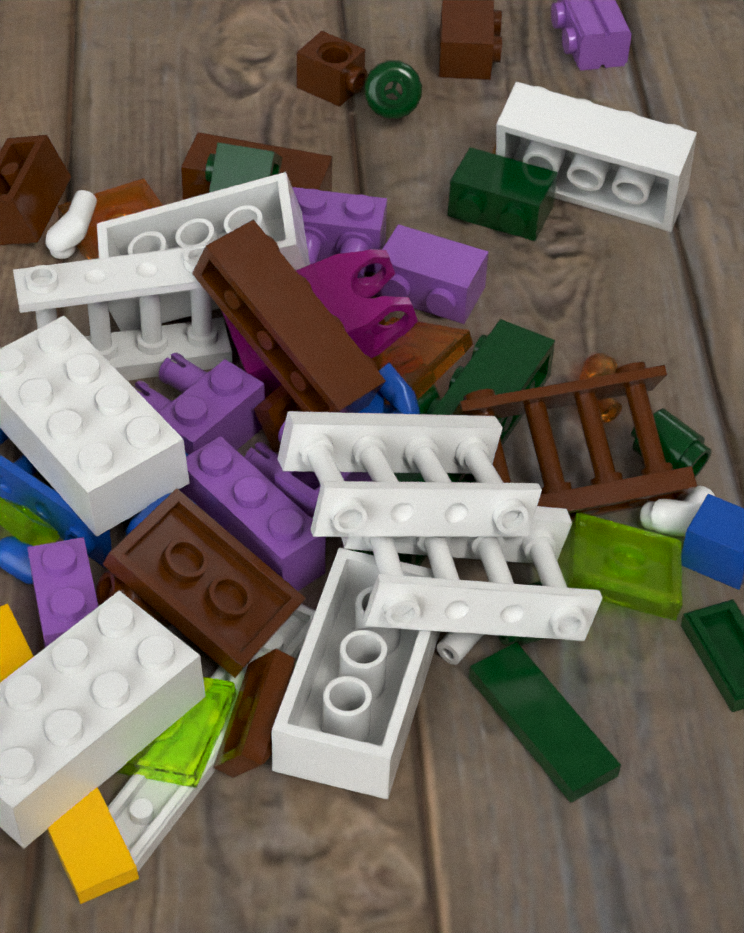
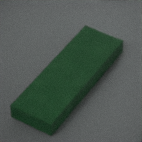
[468,642,621,803]

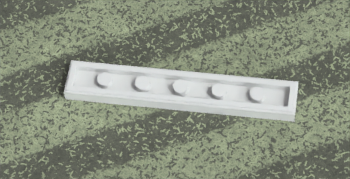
[108,604,316,872]

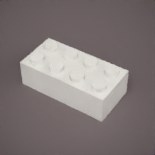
[496,82,697,232]
[97,172,310,331]
[0,316,190,537]
[272,548,440,800]
[0,591,206,849]

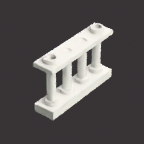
[13,244,232,381]
[277,411,542,537]
[341,506,602,641]

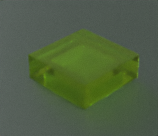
[0,496,60,546]

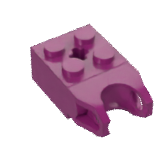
[222,249,418,398]

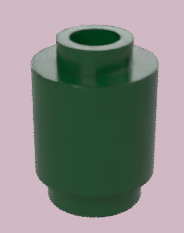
[631,408,712,477]

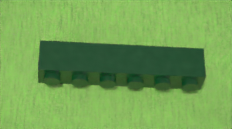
[352,319,555,566]

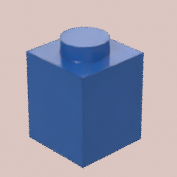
[679,494,744,590]

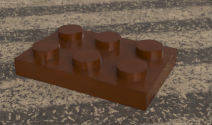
[102,488,306,678]

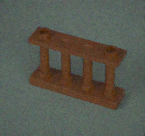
[452,362,697,521]

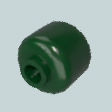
[364,60,422,119]

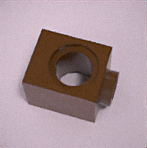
[297,31,367,107]

